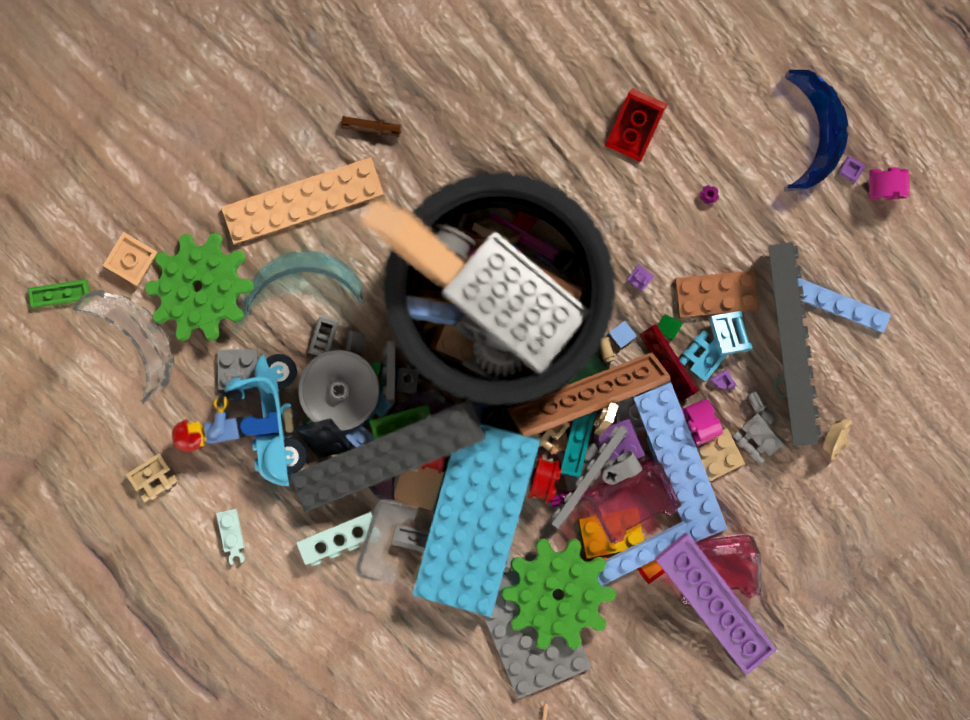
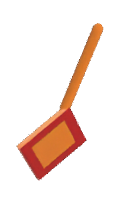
[601,557,665,585]

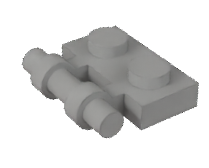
[732,413,785,465]

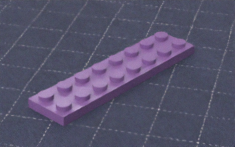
[655,532,777,675]

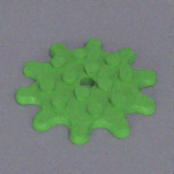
[145,233,254,342]
[501,539,616,650]

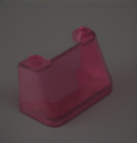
[583,459,681,544]
[680,535,762,605]

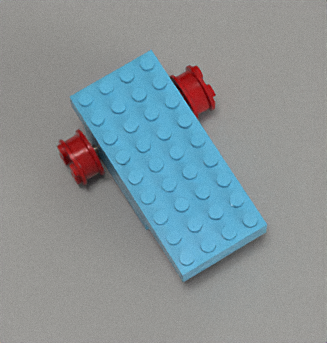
[413,422,562,617]

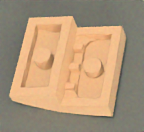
[393,465,445,511]

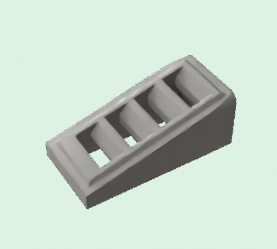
[308,314,340,356]

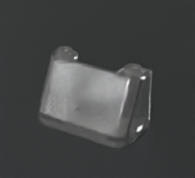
[356,499,419,587]

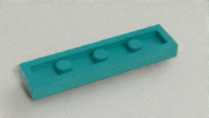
[561,410,597,478]

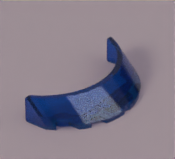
[784,70,848,192]

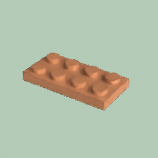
[675,270,759,318]

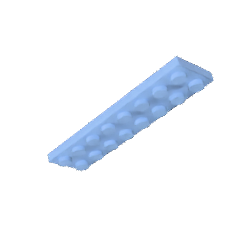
[633,382,728,542]

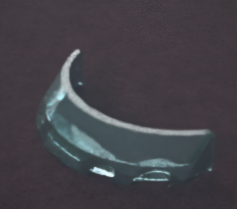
[243,250,364,316]

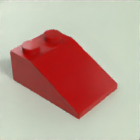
[605,88,668,162]

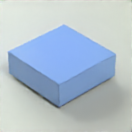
[609,321,637,349]

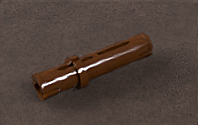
[341,116,402,137]

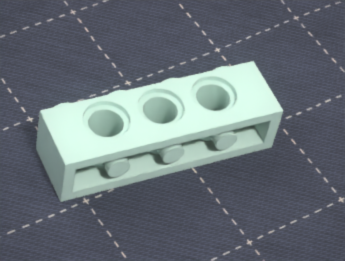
[297,511,381,566]

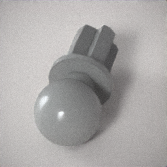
[747,391,775,425]

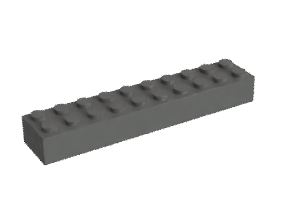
[768,242,822,446]
[290,401,486,513]

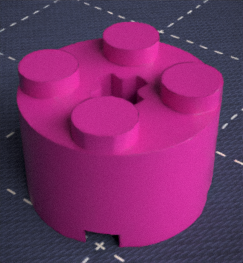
[869,167,910,200]
[682,399,723,446]

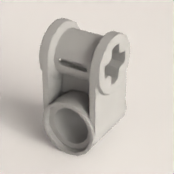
[602,451,642,485]

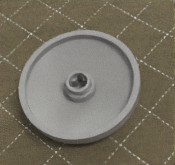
[298,350,380,431]

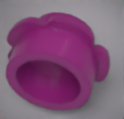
[700,185,719,205]

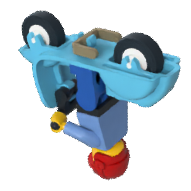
[172,353,307,486]

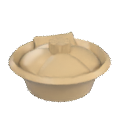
[823,419,852,460]

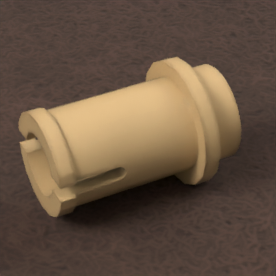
[599,337,616,364]

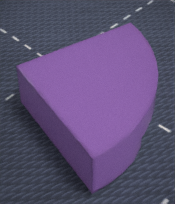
[709,369,737,389]

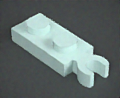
[216,509,245,565]

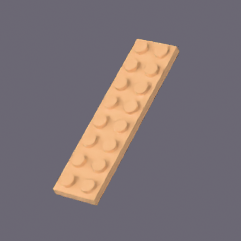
[221,157,384,245]

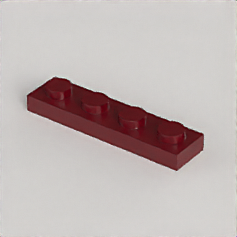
[639,324,699,401]

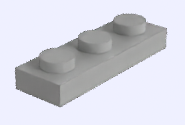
[383,341,396,404]

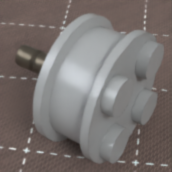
[433,212,476,262]

